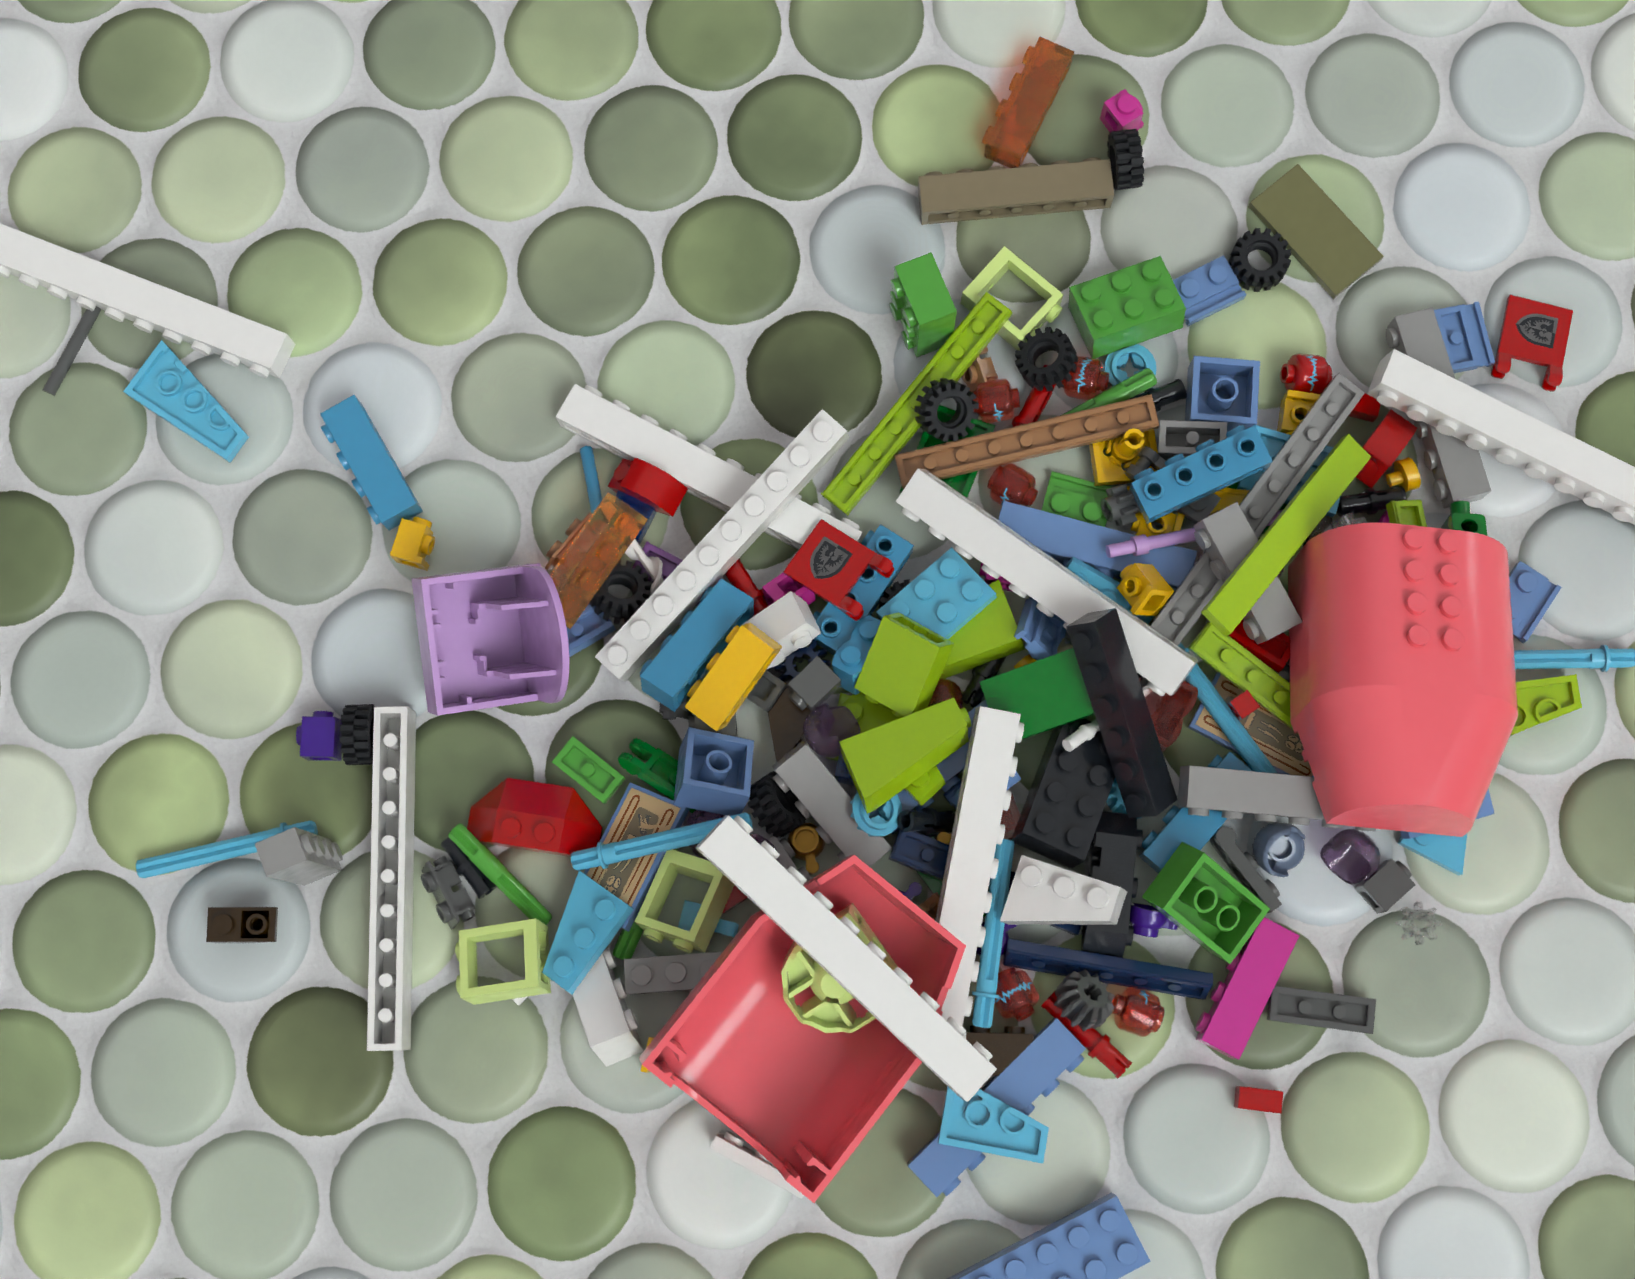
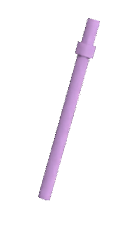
[1106,509,1284,558]

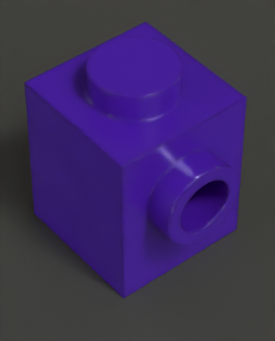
[296,711,342,761]

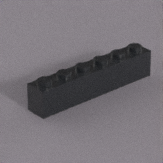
[1066,608,1178,818]

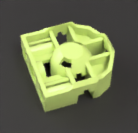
[781,903,897,1033]

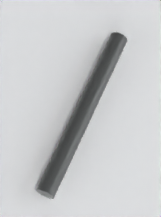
[43,306,101,396]

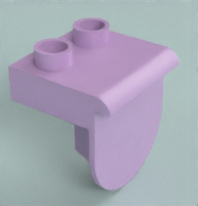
[412,563,569,716]

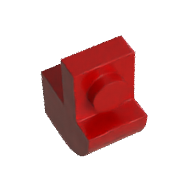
[1356,409,1417,488]
[608,458,688,517]

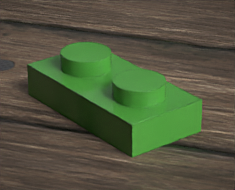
[552,736,626,804]

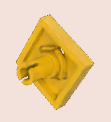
[1089,428,1158,486]

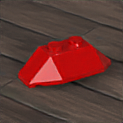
[467,778,603,857]

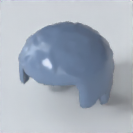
[1252,823,1306,878]

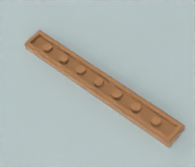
[895,394,1160,489]

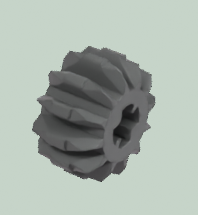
[1054,969,1115,1031]

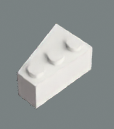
[1000,855,1127,925]
[573,948,644,1067]

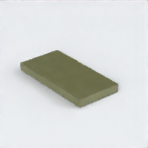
[1248,164,1384,299]

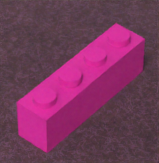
[1195,917,1300,1060]

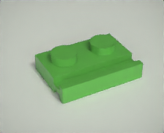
[1041,471,1112,527]

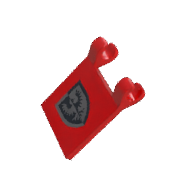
[1491,295,1573,392]
[783,519,894,621]

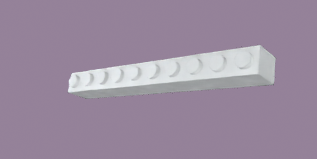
[0,224,296,378]
[1367,349,1635,525]
[556,384,863,550]
[595,409,849,682]
[896,468,1198,696]
[367,706,416,1051]
[935,706,1024,1039]
[695,815,997,1102]

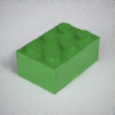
[889,252,957,358]
[1068,256,1186,359]
[1142,842,1270,964]

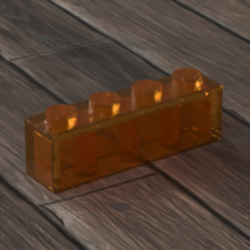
[982,37,1074,168]
[550,492,648,629]

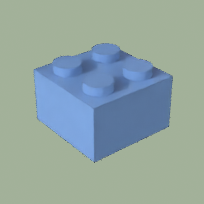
[1185,356,1260,432]
[673,727,754,816]

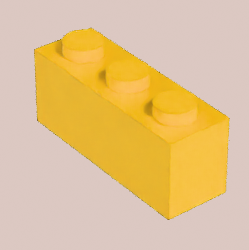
[685,622,782,732]

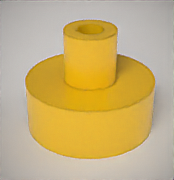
[1386,457,1421,492]

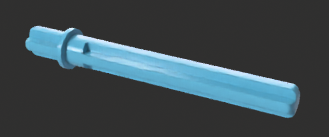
[1178,643,1277,773]
[1514,645,1635,672]
[571,812,753,871]
[136,820,318,878]
[972,839,1015,1028]

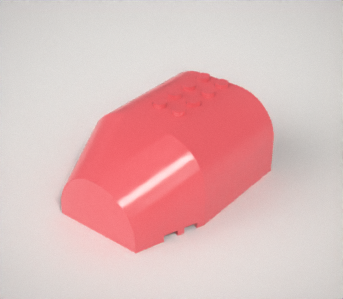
[1288,522,1518,837]
[639,855,966,1203]

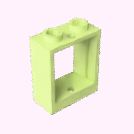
[961,246,1064,351]
[635,849,734,953]
[455,918,551,1005]

